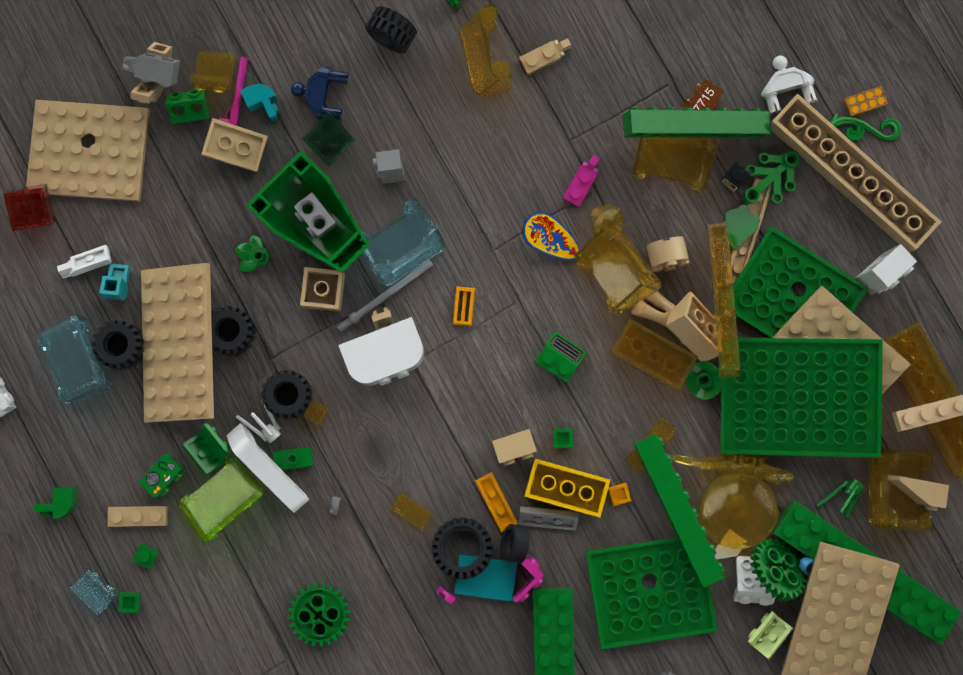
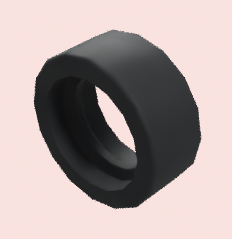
[500,524,530,563]

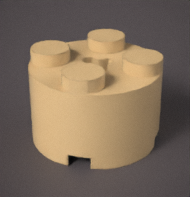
[647,236,690,272]

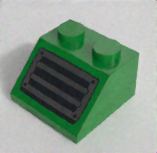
[534,331,587,384]

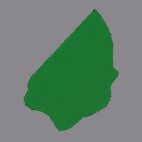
[723,205,760,250]

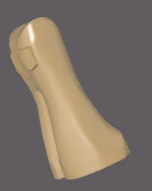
[631,282,676,329]

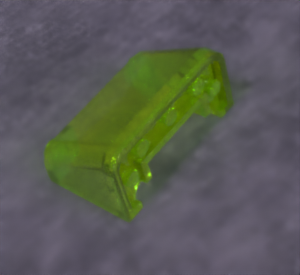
[179,456,269,544]

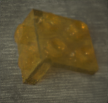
[189,51,236,92]

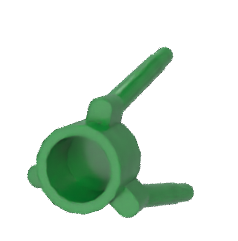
[816,478,864,519]

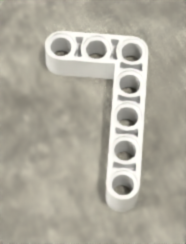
[226,423,309,513]

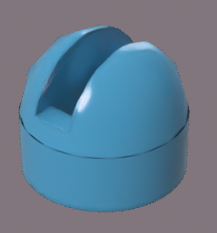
[799,557,814,575]

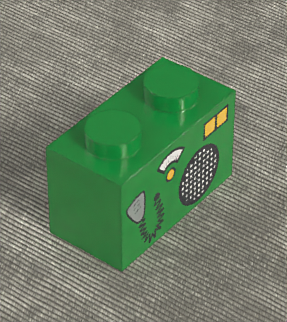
[138,453,186,498]

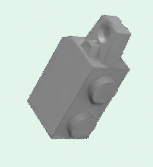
[122,53,180,87]

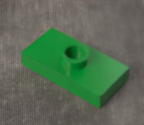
[272,447,314,470]

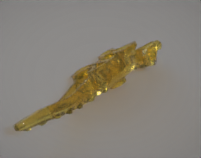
[670,454,794,485]

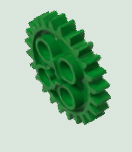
[750,538,807,602]
[287,582,351,647]

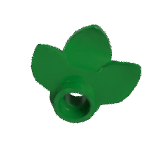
[235,235,270,272]

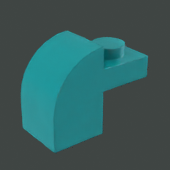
[240,84,280,123]
[99,264,131,301]

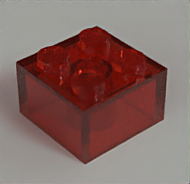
[3,184,55,231]

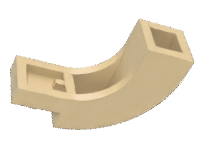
[131,42,172,104]

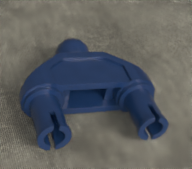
[291,66,349,121]

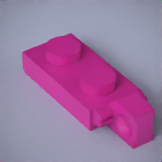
[562,155,600,208]

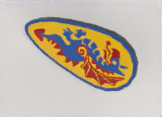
[522,212,581,260]

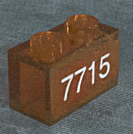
[681,79,724,110]

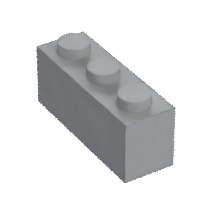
[373,149,405,184]

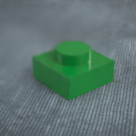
[553,428,573,448]
[132,543,160,569]
[118,592,141,613]

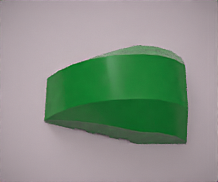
[246,151,370,273]

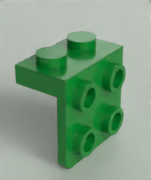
[182,423,230,476]

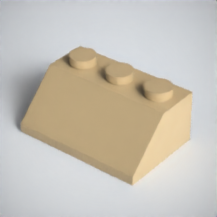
[666,292,727,361]

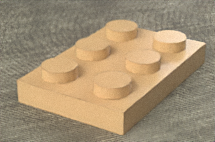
[201,118,268,173]

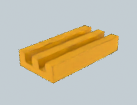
[453,286,475,327]

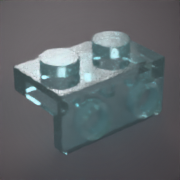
[69,569,116,617]

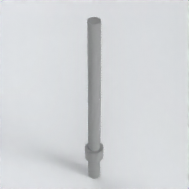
[337,260,433,332]

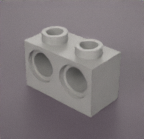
[294,193,338,240]

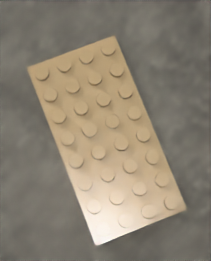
[141,263,214,423]
[780,542,900,675]

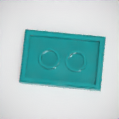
[454,554,517,602]

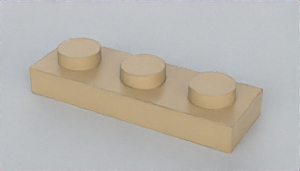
[108,506,168,527]

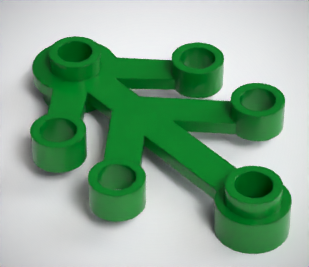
[743,151,800,205]

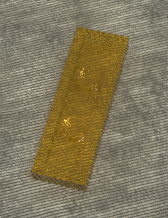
[624,417,677,473]

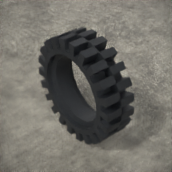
[431,517,493,580]

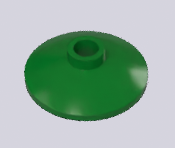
[686,361,723,400]

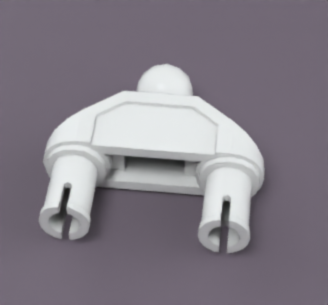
[761,56,818,115]

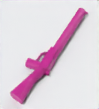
[219,57,249,126]

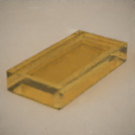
[390,492,433,530]

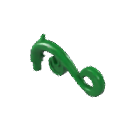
[826,113,902,142]

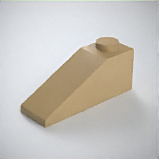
[887,475,949,511]

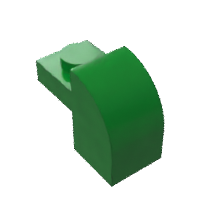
[33,487,78,519]

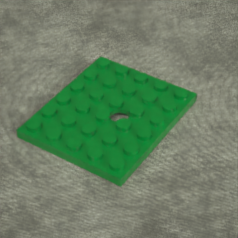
[720,226,868,338]
[585,537,717,650]

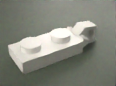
[57,245,112,278]

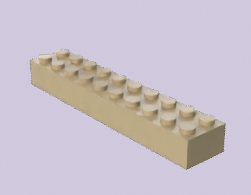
[770,94,942,253]

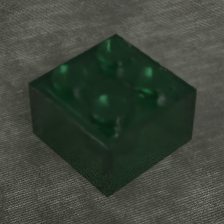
[301,111,356,166]

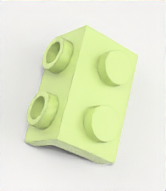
[748,611,793,659]

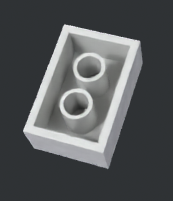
[855,244,917,295]

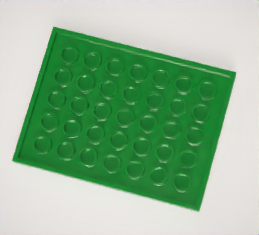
[721,338,883,458]

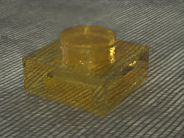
[304,400,330,426]

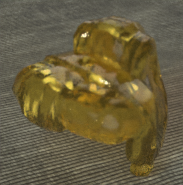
[590,204,623,239]

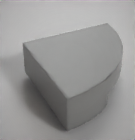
[329,496,342,516]

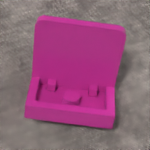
[513,555,544,603]

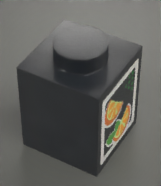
[720,162,750,193]

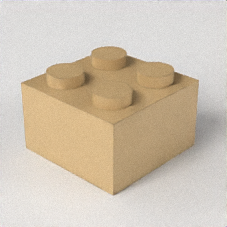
[300,267,345,312]
[492,429,537,466]

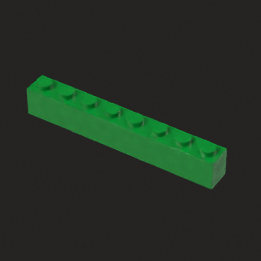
[622,107,771,138]
[633,434,725,588]

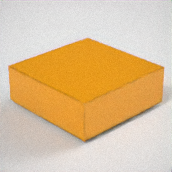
[608,483,632,506]

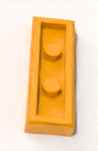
[475,472,518,533]

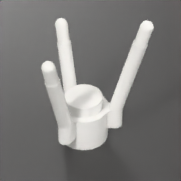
[236,401,281,443]

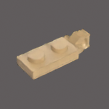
[519,38,571,75]

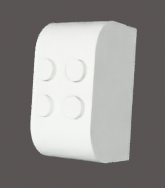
[338,317,424,386]

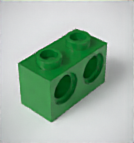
[166,89,210,124]

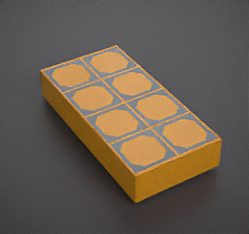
[844,86,888,116]

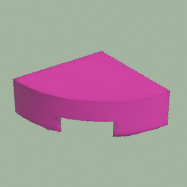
[437,585,456,604]

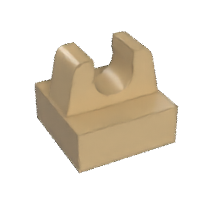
[371,307,394,330]

